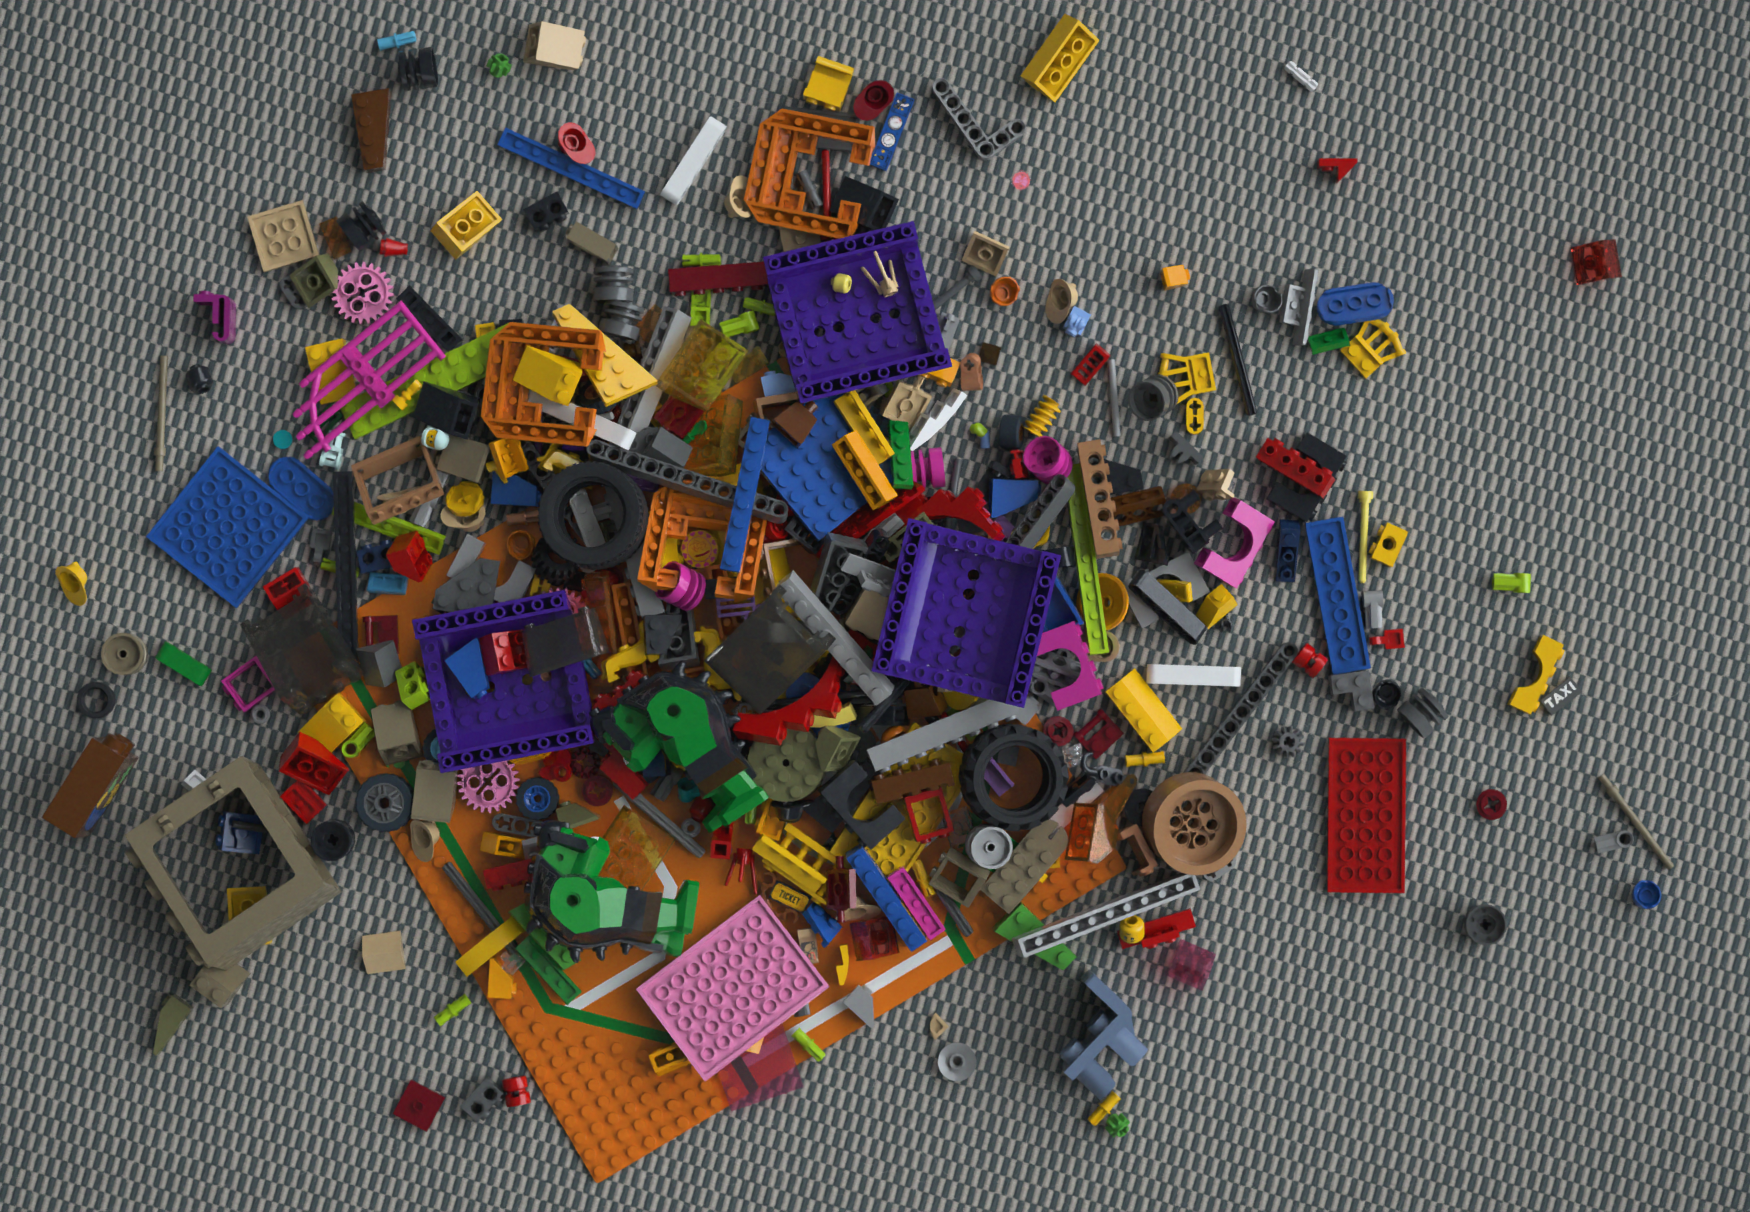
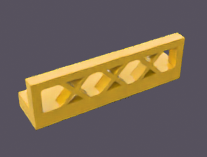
[833,390,895,465]
[751,833,827,893]

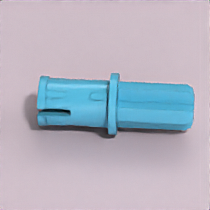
[377,31,417,51]

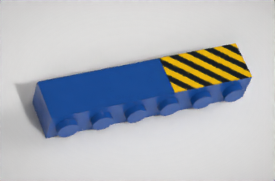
[845,844,927,952]

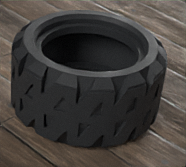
[958,724,1069,831]

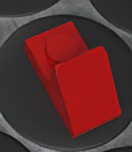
[1317,158,1358,184]

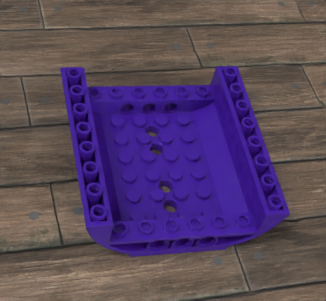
[763,221,952,403]
[871,518,1061,708]
[412,590,594,773]

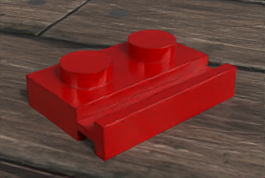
[1010,450,1029,479]
[280,780,327,824]

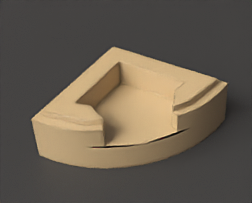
[930,1012,949,1040]

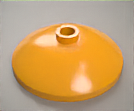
[1076,573,1129,631]

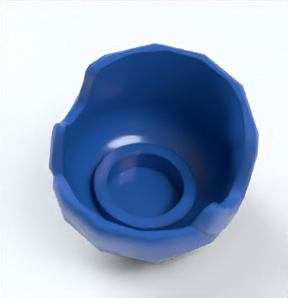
[1631,880,1661,909]

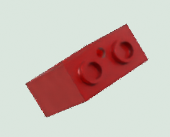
[903,786,954,844]

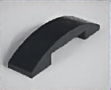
[396,285,463,352]

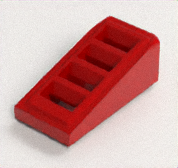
[1071,343,1111,386]

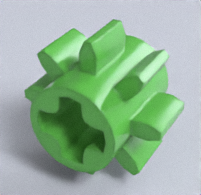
[486,53,512,78]
[1105,1113,1130,1138]

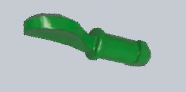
[682,420,707,444]

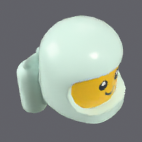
[421,425,450,450]

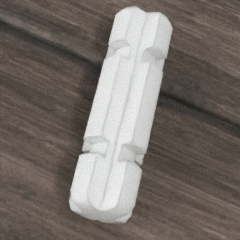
[1284,61,1318,92]

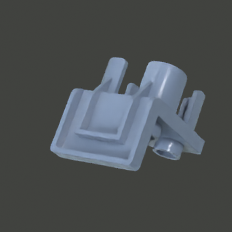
[1059,969,1148,1100]

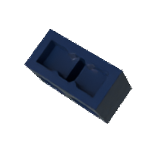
[356,540,393,574]

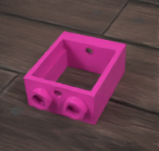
[221,654,284,712]

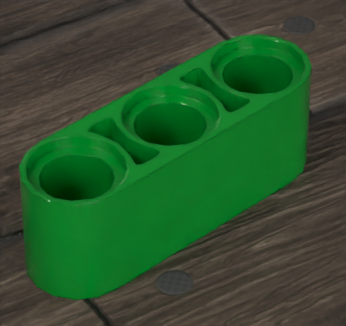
[155,641,212,686]

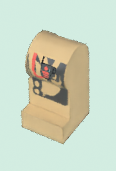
[797,928,819,964]

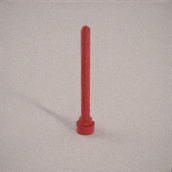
[820,149,836,242]

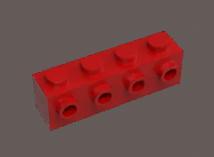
[1256,438,1336,499]
[483,858,531,892]

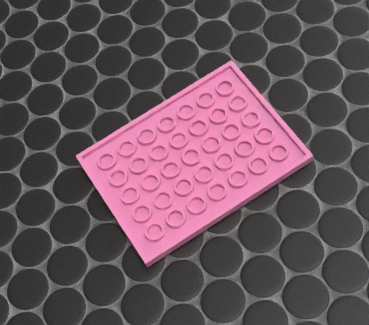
[636,895,829,1081]

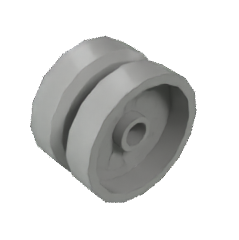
[965,824,1013,869]

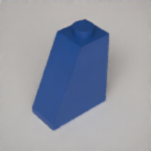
[491,471,543,507]
[988,478,1041,518]
[445,638,490,700]

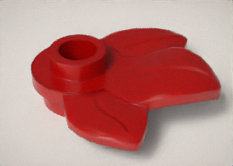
[538,749,572,782]

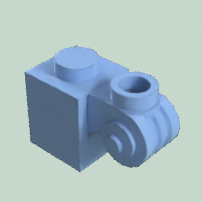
[1063,306,1091,338]

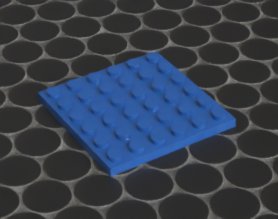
[760,393,892,542]
[146,446,309,608]

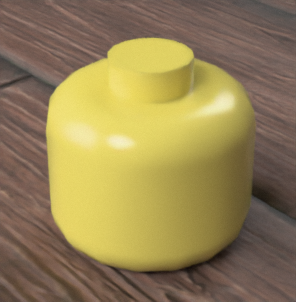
[831,273,852,294]

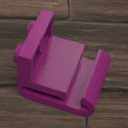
[193,291,236,344]

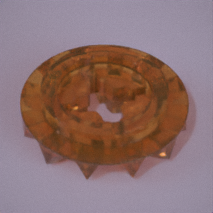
[1170,483,1202,514]

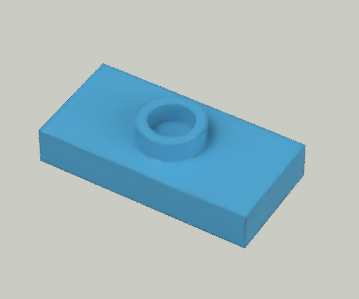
[367,572,409,595]

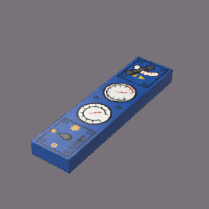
[870,93,915,172]

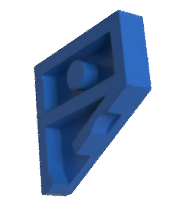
[803,901,842,948]

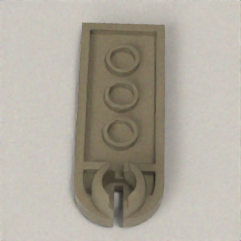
[980,820,1068,914]

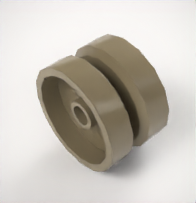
[101,633,148,675]

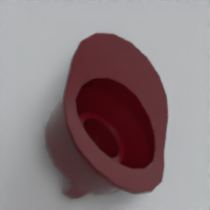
[853,80,894,121]

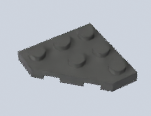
[433,558,500,612]

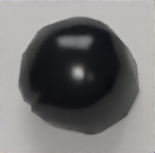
[1372,679,1401,710]

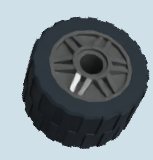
[355,773,414,832]

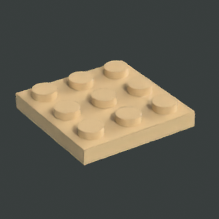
[247,200,320,272]

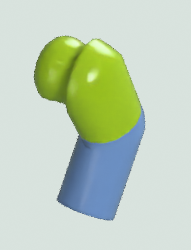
[970,423,990,449]

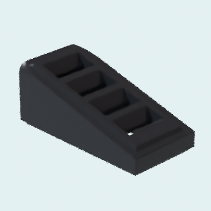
[783,514,825,554]

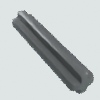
[935,889,973,937]

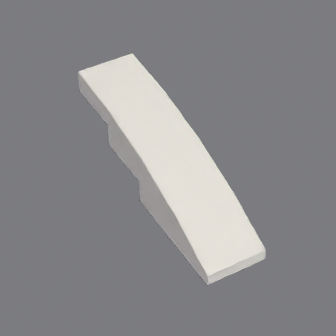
[909,388,967,451]

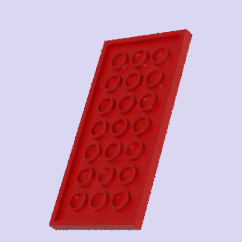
[1327,738,1406,893]

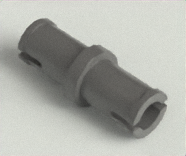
[796,169,823,209]

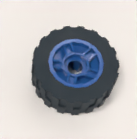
[516,777,560,820]

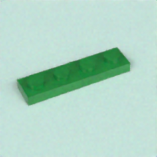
[888,420,913,490]
[514,935,582,1005]

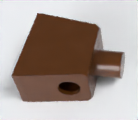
[770,401,818,449]
[904,681,948,719]

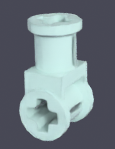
[319,430,346,470]

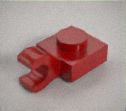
[1369,629,1405,650]

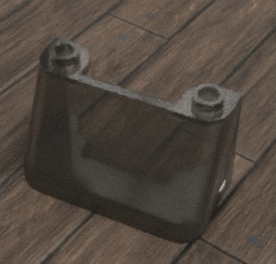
[521,605,609,677]

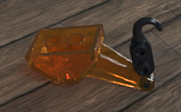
[1065,752,1137,864]

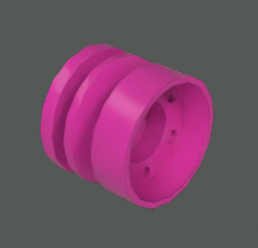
[1023,436,1073,484]
[911,447,946,489]
[655,561,706,611]

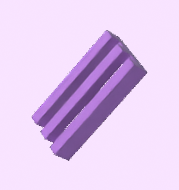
[716,596,756,618]

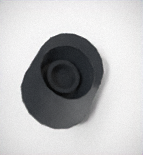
[770,800,814,823]

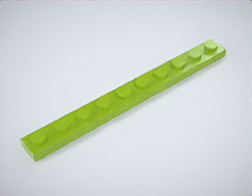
[1067,464,1109,656]

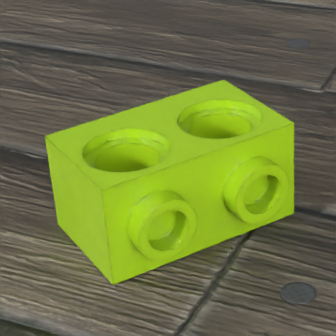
[395,661,430,710]

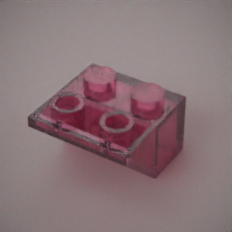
[1165,939,1216,991]

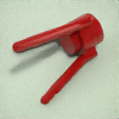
[724,848,757,894]

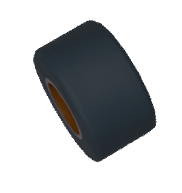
[999,415,1024,450]

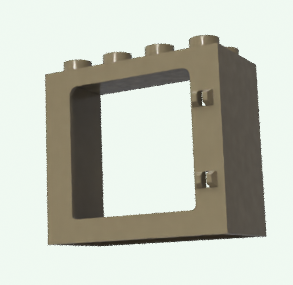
[124,756,342,970]

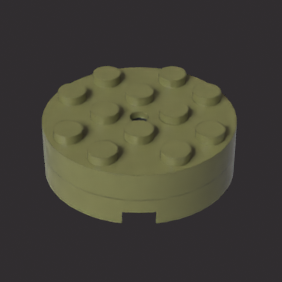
[748,729,826,802]

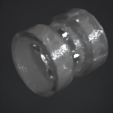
[1063,743,1088,768]

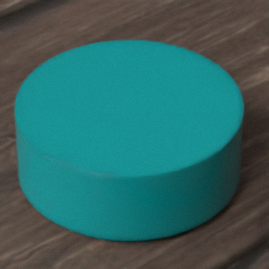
[273,430,293,449]

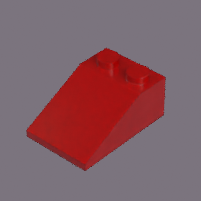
[279,732,349,795]

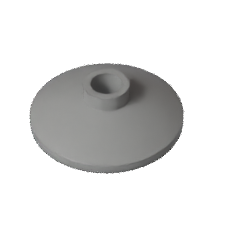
[938,1042,976,1081]

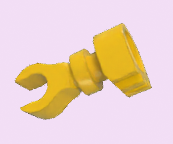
[392,379,422,411]

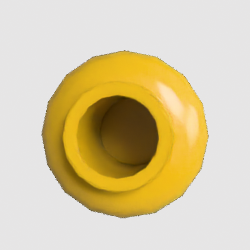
[1119,915,1145,944]

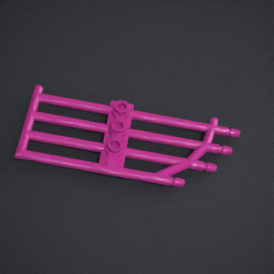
[292,301,446,459]

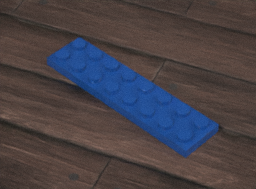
[1305,517,1371,675]

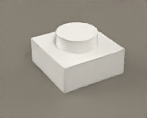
[181,770,206,791]

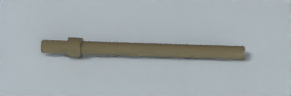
[154,356,168,471]
[1598,774,1674,870]

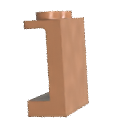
[1112,824,1158,877]

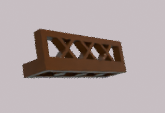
[1097,486,1166,526]

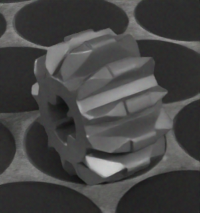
[1272,726,1305,758]

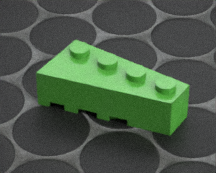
[992,902,1076,970]
[508,903,581,970]

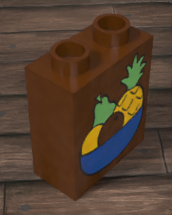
[42,732,139,838]

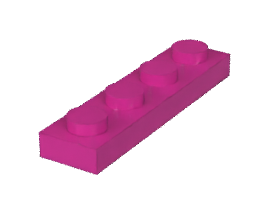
[887,866,946,940]

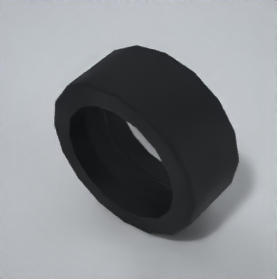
[77,682,115,718]

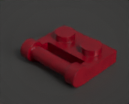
[362,615,400,654]
[1073,708,1124,759]

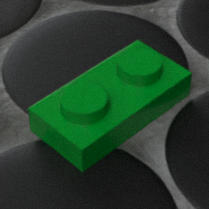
[1307,327,1350,355]

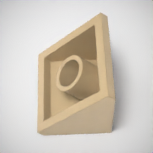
[961,231,1009,276]
[362,931,406,974]

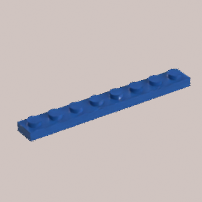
[497,127,645,210]
[720,417,770,573]

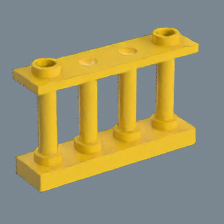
[762,823,852,905]

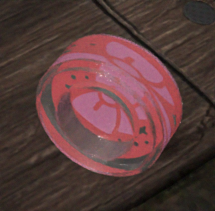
[1012,170,1031,190]

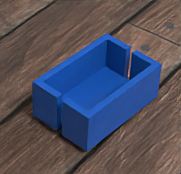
[1043,575,1084,632]

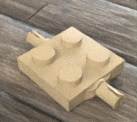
[880,375,932,429]

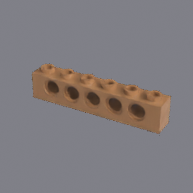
[1077,439,1123,559]

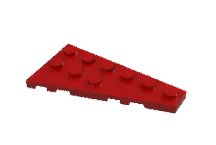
[814,481,925,558]

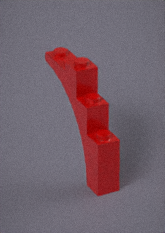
[891,487,1005,541]
[733,657,845,746]
[592,670,649,800]

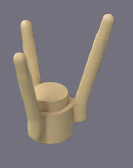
[861,251,899,298]

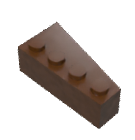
[351,88,392,173]
[868,758,955,804]

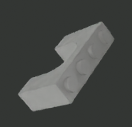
[446,534,536,603]
[1123,550,1210,629]

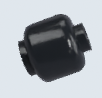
[185,364,213,394]

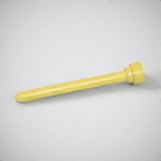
[1357,491,1373,583]

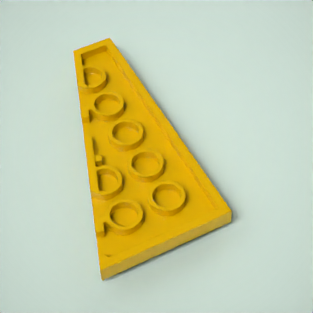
[552,304,658,407]

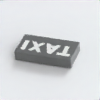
[1539,677,1582,716]

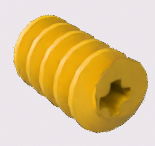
[1022,394,1061,437]

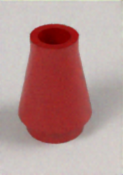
[380,238,408,257]

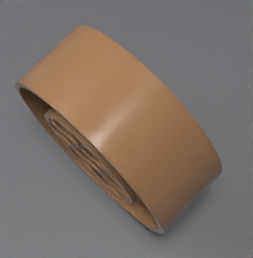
[1142,772,1247,875]

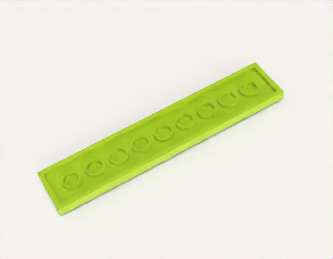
[341,323,508,440]

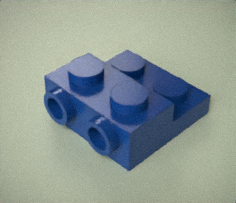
[215,811,263,855]

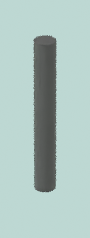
[232,820,269,833]

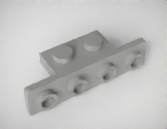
[1279,269,1318,346]
[840,553,896,597]

